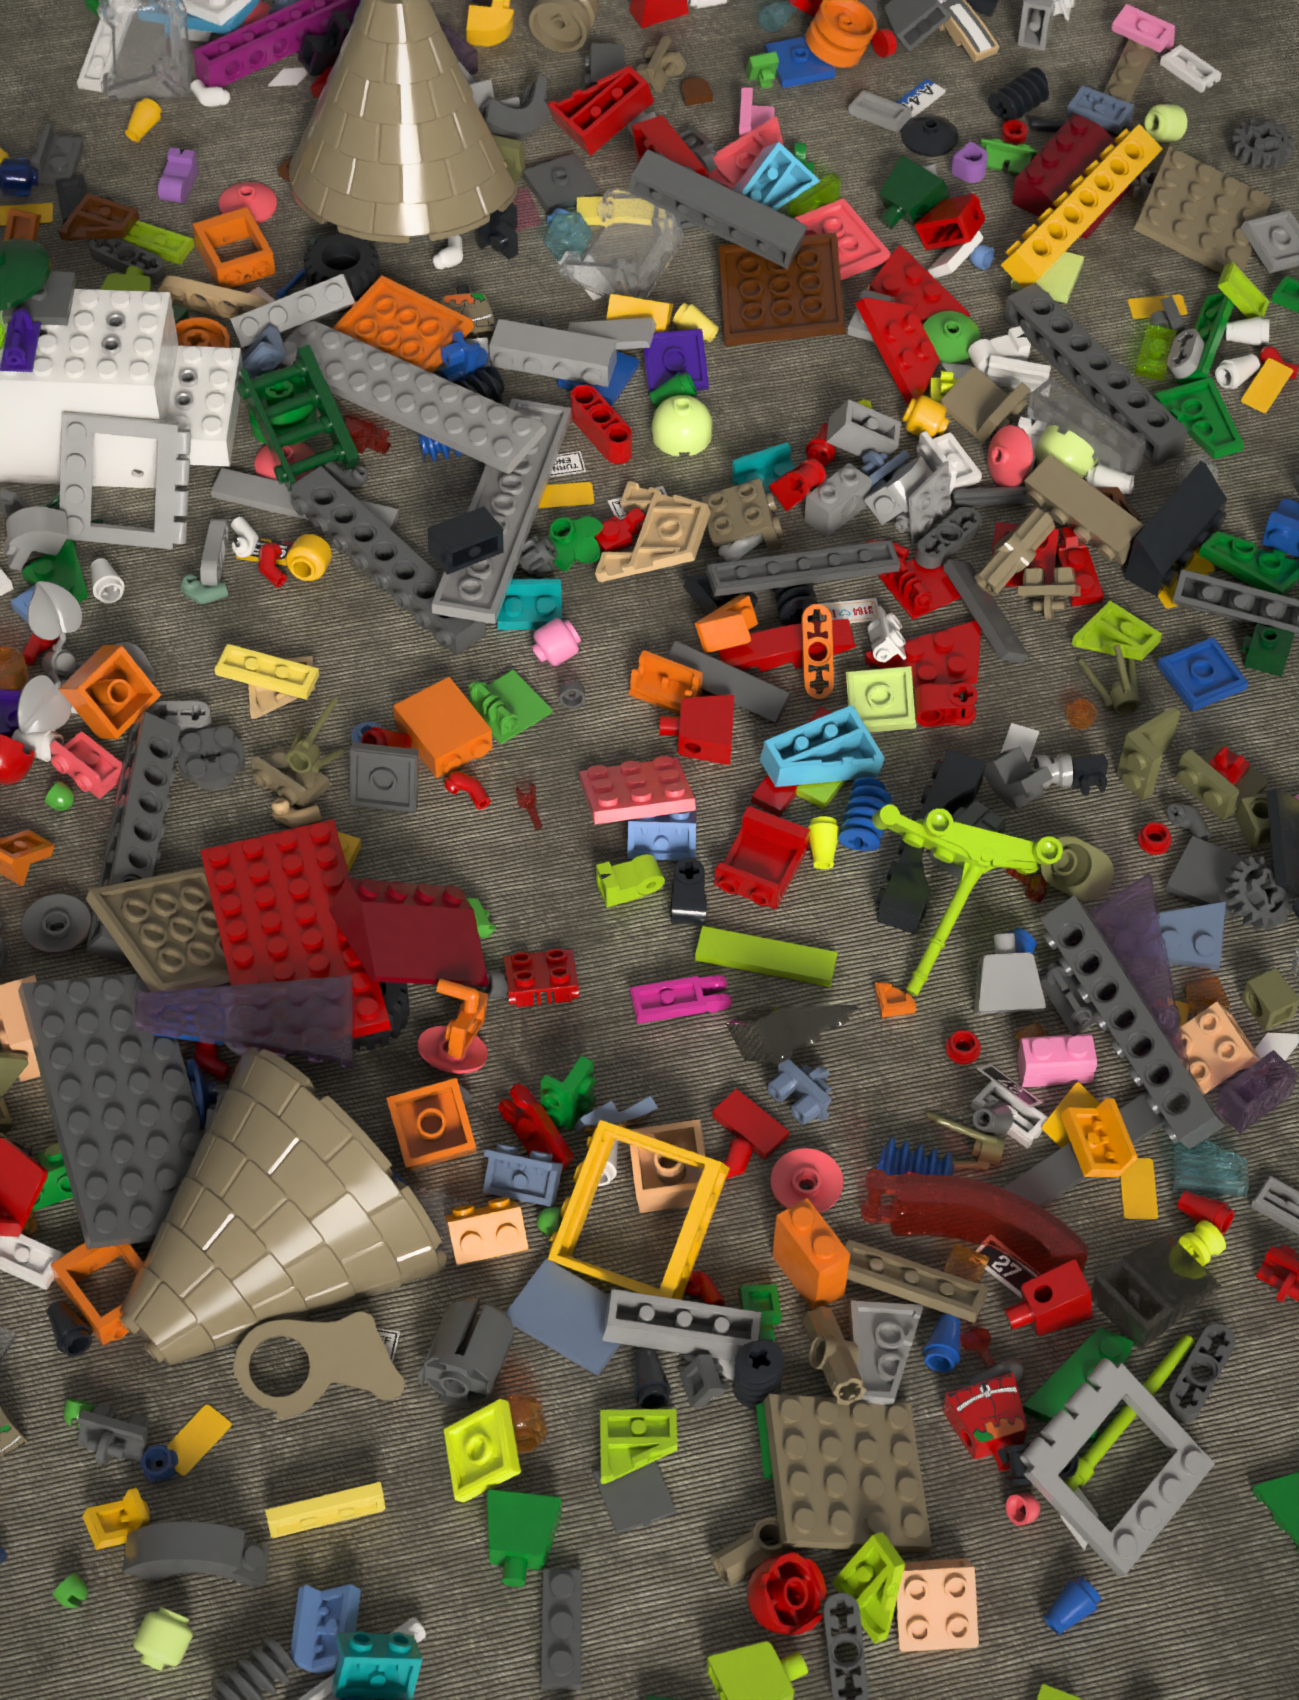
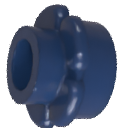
[140,1445,179,1482]

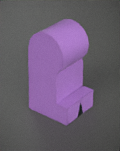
[158,147,198,204]

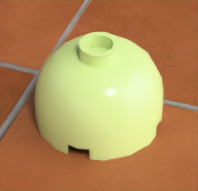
[651,395,713,456]
[1034,425,1098,479]

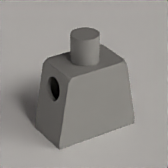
[974,933,1046,1015]

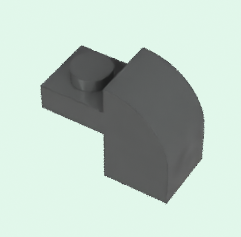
[984,746,1053,809]

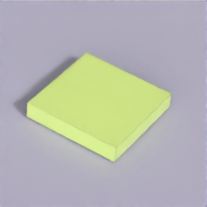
[1010,252,1084,304]
[846,666,916,732]

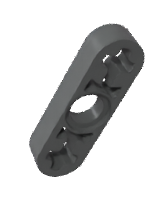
[89,238,165,284]
[914,507,982,569]
[1167,1324,1235,1422]
[824,1593,868,1700]

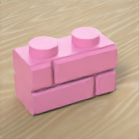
[1017,1034,1097,1087]

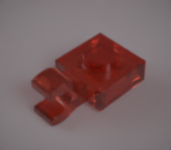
[344,416,391,454]

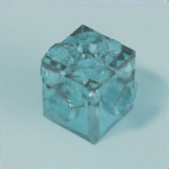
[543,212,593,261]

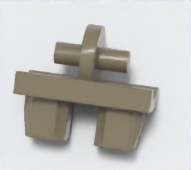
[636,37,686,92]
[1018,567,1081,620]

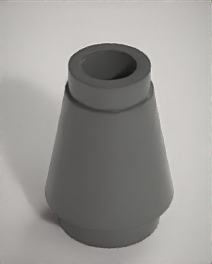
[973,1100,1013,1136]

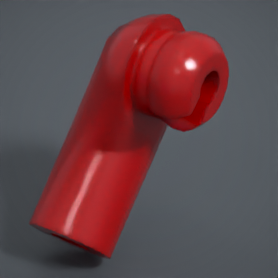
[1259,346,1299,380]
[258,543,287,587]
[684,1271,725,1306]

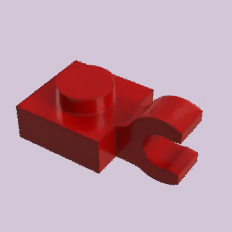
[594,508,646,552]

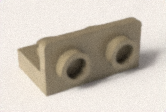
[251,746,330,809]

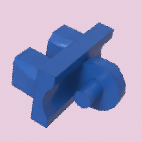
[439,331,488,383]

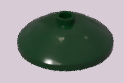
[0,238,52,311]

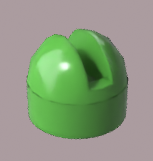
[45,781,74,811]
[537,1207,563,1237]
[63,1398,96,1429]
[52,1572,88,1609]

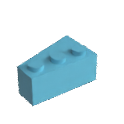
[733,142,820,211]
[760,705,885,787]

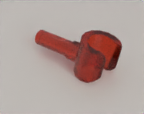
[516,783,543,830]
[1005,868,1047,903]
[960,1327,995,1368]

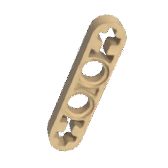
[158,276,269,319]

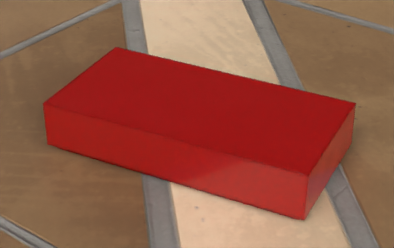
[712,1089,790,1160]

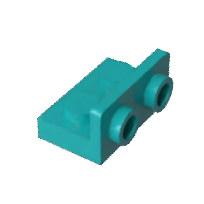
[731,442,796,498]
[497,578,562,630]
[332,1631,423,1699]

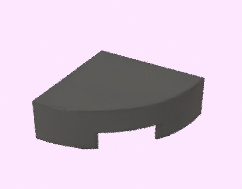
[0,489,30,519]

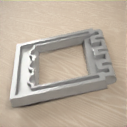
[59,411,191,549]
[1020,1358,1215,1576]

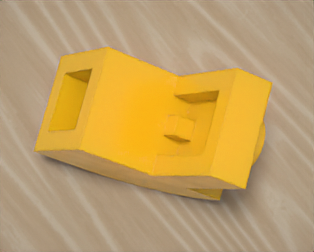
[466,0,514,46]

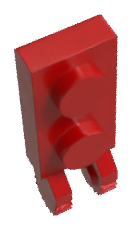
[498,1083,575,1174]

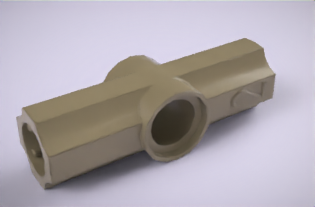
[974,508,1056,596]
[802,1306,867,1405]
[711,1515,795,1587]

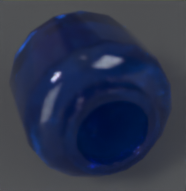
[0,158,38,197]

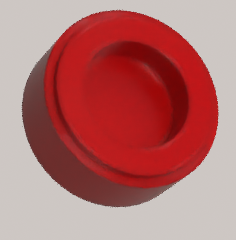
[872,28,897,58]

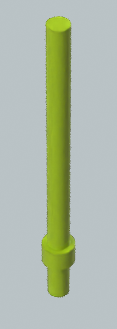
[1063,1334,1195,1492]

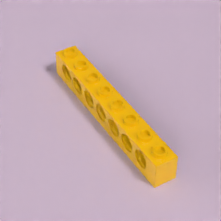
[1001,124,1163,288]

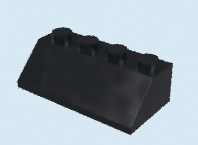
[1125,461,1227,596]

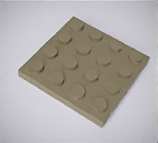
[1133,146,1272,274]
[86,867,231,1000]
[764,1394,932,1553]

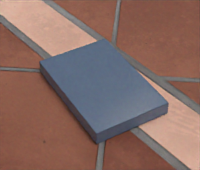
[505,1258,621,1376]

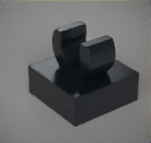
[1071,754,1109,796]

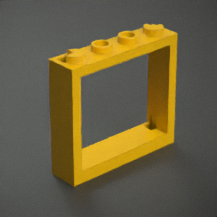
[548,1120,730,1300]

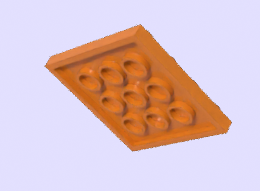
[332,275,474,373]

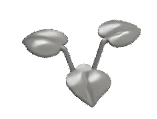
[17,581,155,734]

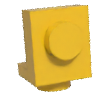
[82,1488,150,1550]

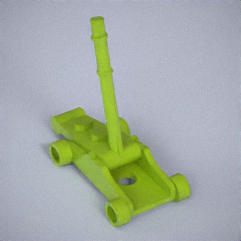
[872,804,1063,996]

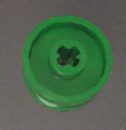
[246,371,318,446]

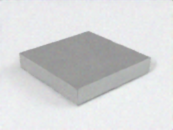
[1240,210,1299,273]

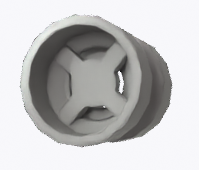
[1034,754,1073,788]

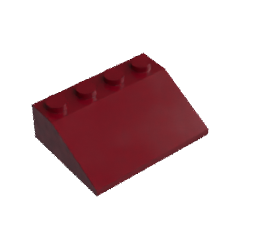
[1012,113,1145,240]
[329,878,488,987]

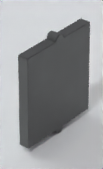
[593,1461,676,1535]

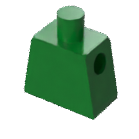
[487,1489,562,1587]

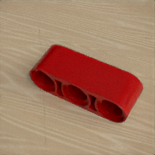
[571,385,632,464]

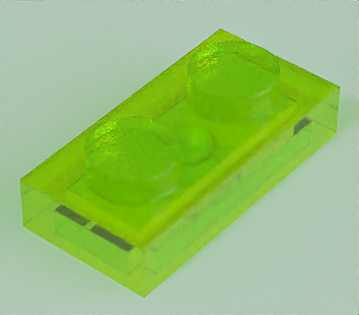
[789,172,841,218]
[1134,324,1177,381]

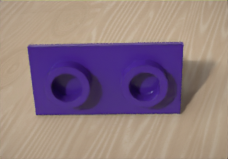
[0,308,41,372]

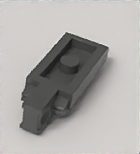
[678,126,717,172]

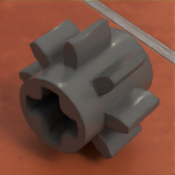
[1131,171,1157,206]
[519,535,558,577]

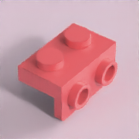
[49,731,123,799]

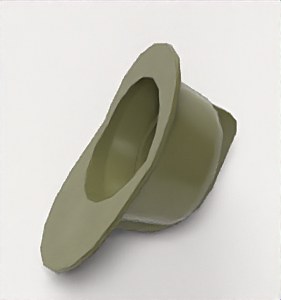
[1041,836,1114,901]

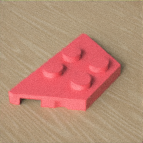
[708,116,784,190]

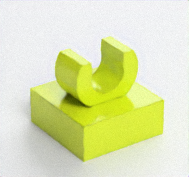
[930,372,960,402]

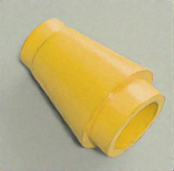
[125,98,162,142]

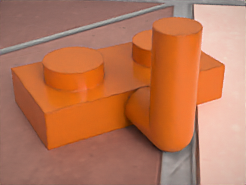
[436,979,489,1059]

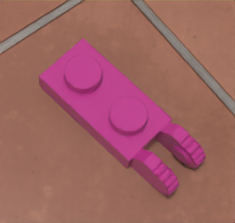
[630,975,732,1024]

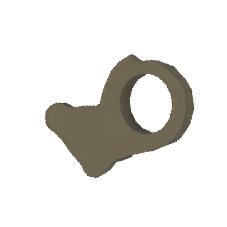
[233,1311,405,1419]

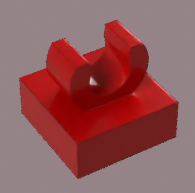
[1208,746,1251,787]

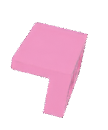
[1112,4,1175,52]
[739,88,775,138]

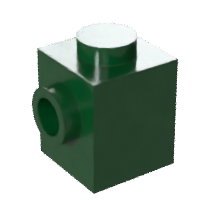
[1241,623,1295,677]

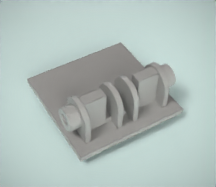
[895,461,951,544]

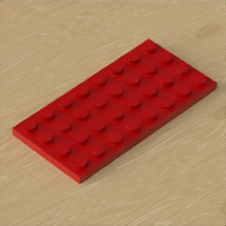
[200,819,391,1056]

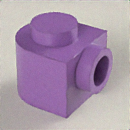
[951,142,988,183]

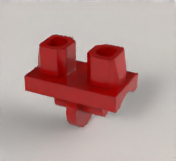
[1256,1244,1299,1303]

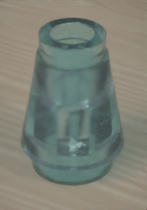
[758,0,797,32]

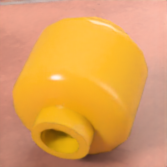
[902,395,950,439]
[286,534,332,581]

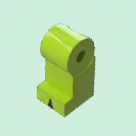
[596,854,665,908]

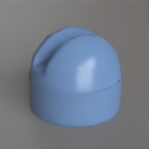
[969,244,995,270]

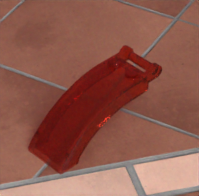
[860,1169,1089,1277]

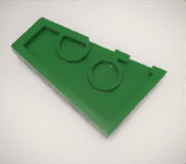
[1154,377,1244,459]
[1199,531,1299,596]
[1023,1327,1134,1443]

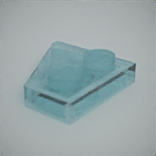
[1172,1140,1249,1197]

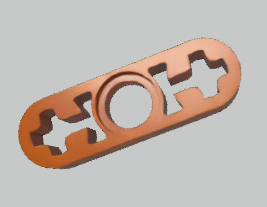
[801,604,834,699]

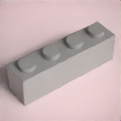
[230,274,357,349]
[489,319,617,387]
[602,1289,761,1362]

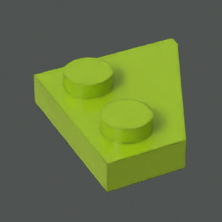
[1072,600,1162,661]
[600,1409,678,1484]
[832,1532,905,1644]

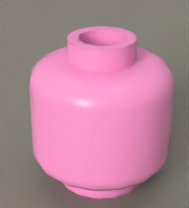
[531,618,581,666]

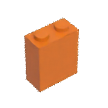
[393,677,493,779]
[772,1197,850,1310]

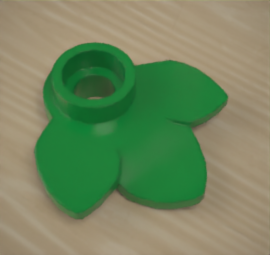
[549,516,604,572]

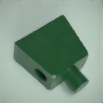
[879,155,950,229]

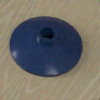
[187,1059,217,1129]

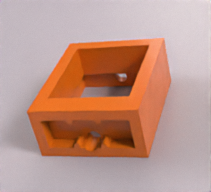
[192,207,276,289]
[50,1243,144,1346]

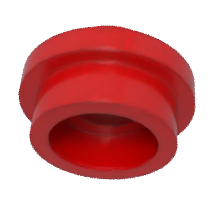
[1137,822,1172,855]
[945,1030,981,1065]

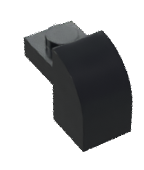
[298,11,352,75]
[475,203,518,260]

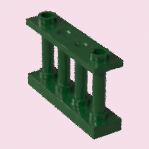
[236,344,360,492]

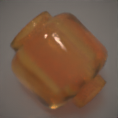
[0,645,28,690]
[505,1394,548,1453]

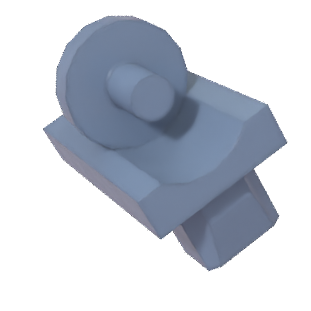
[860,450,911,492]
[768,1057,832,1125]

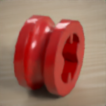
[1001,120,1028,146]

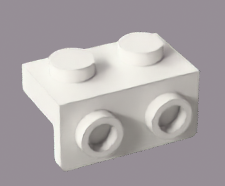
[916,431,982,494]

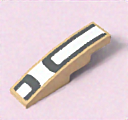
[938,0,1000,63]

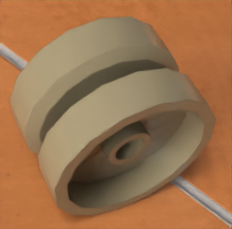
[529,0,599,53]

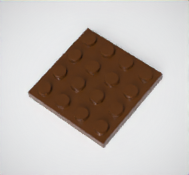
[718,232,846,346]

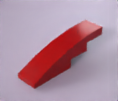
[718,619,856,673]

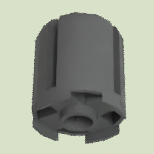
[418,1298,514,1410]

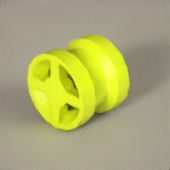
[1179,1220,1226,1267]

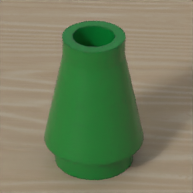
[649,372,697,409]

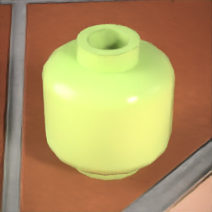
[1145,104,1188,142]
[133,1607,193,1671]

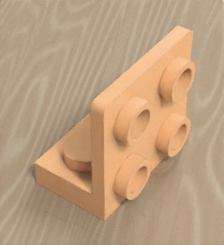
[1168,1002,1267,1094]
[896,1558,979,1651]

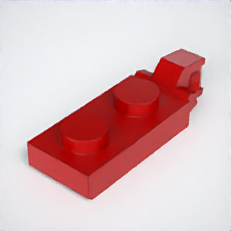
[1056,527,1104,607]

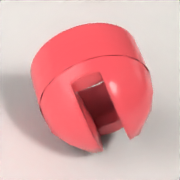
[1006,1492,1040,1526]

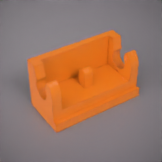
[629,650,703,715]

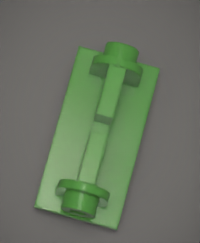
[981,138,1038,175]

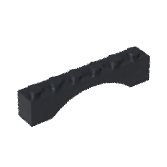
[875,749,986,935]

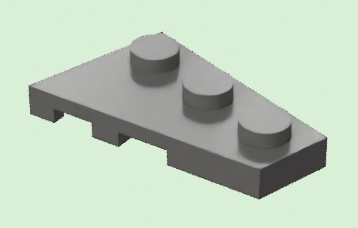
[848,1301,924,1406]

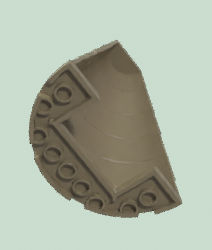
[289,0,518,243]
[119,1047,447,1366]

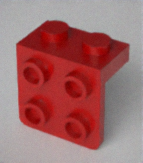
[0,1138,48,1237]

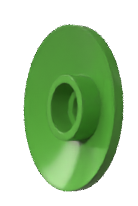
[923,311,981,364]

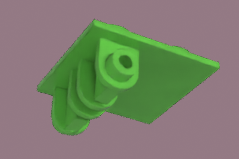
[467,670,553,745]

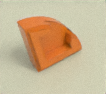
[874,982,917,1018]

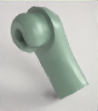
[180,574,229,605]

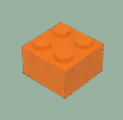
[59,645,161,739]
[386,1078,476,1172]

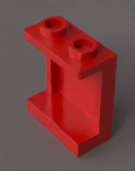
[714,806,810,909]

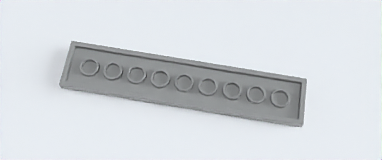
[277,320,546,474]
[432,398,572,624]

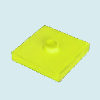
[443,1399,521,1503]

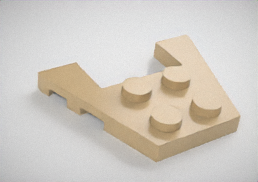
[595,481,711,582]

